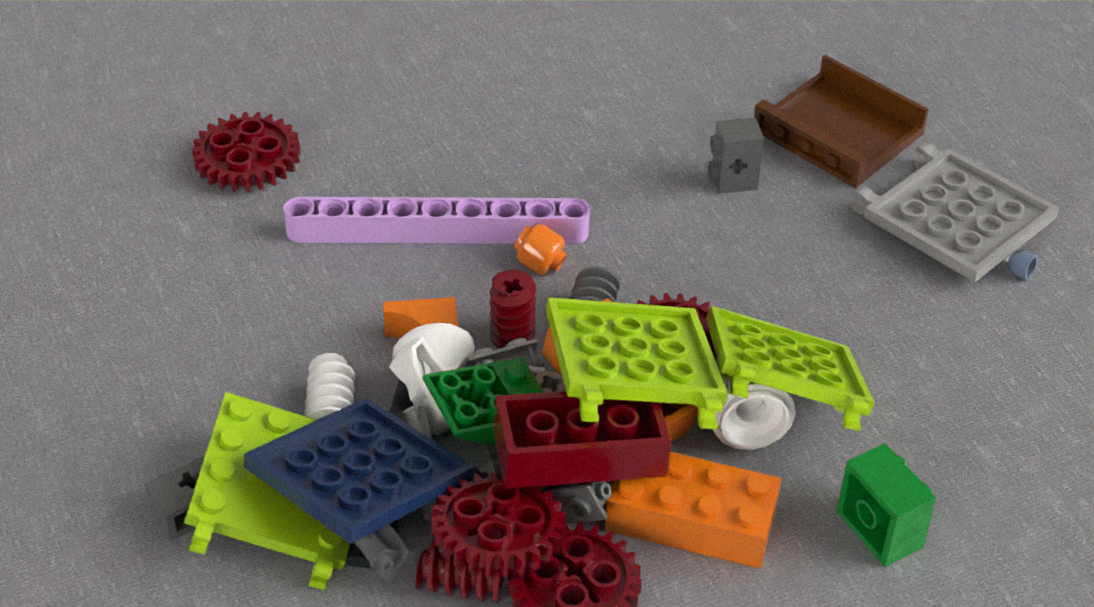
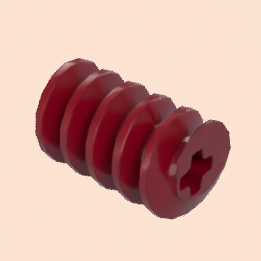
[489,270,536,348]
[415,539,504,605]

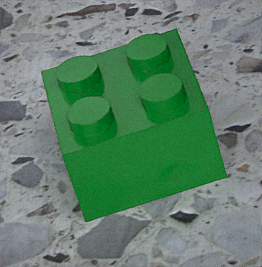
[836,443,936,567]

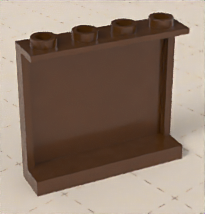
[754,55,929,188]

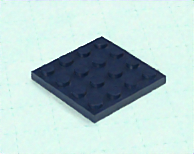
[244,398,474,544]

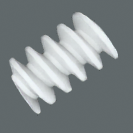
[304,353,355,420]

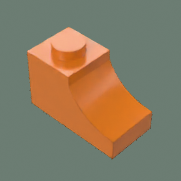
[383,297,458,338]

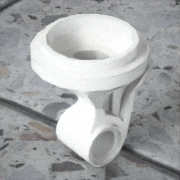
[389,323,474,436]
[713,358,796,450]

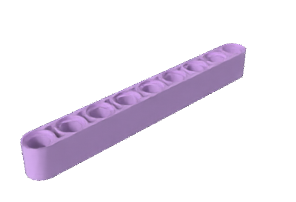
[283,197,590,244]

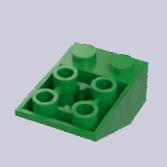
[422,357,544,447]

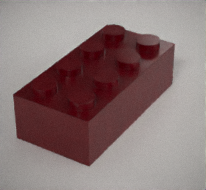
[494,391,671,489]

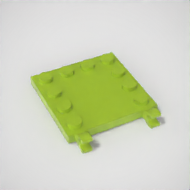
[546,297,728,429]
[706,305,875,432]
[184,392,350,590]

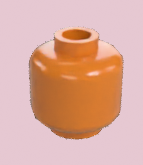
[513,223,567,275]

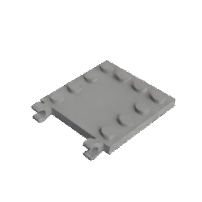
[851,142,1059,282]

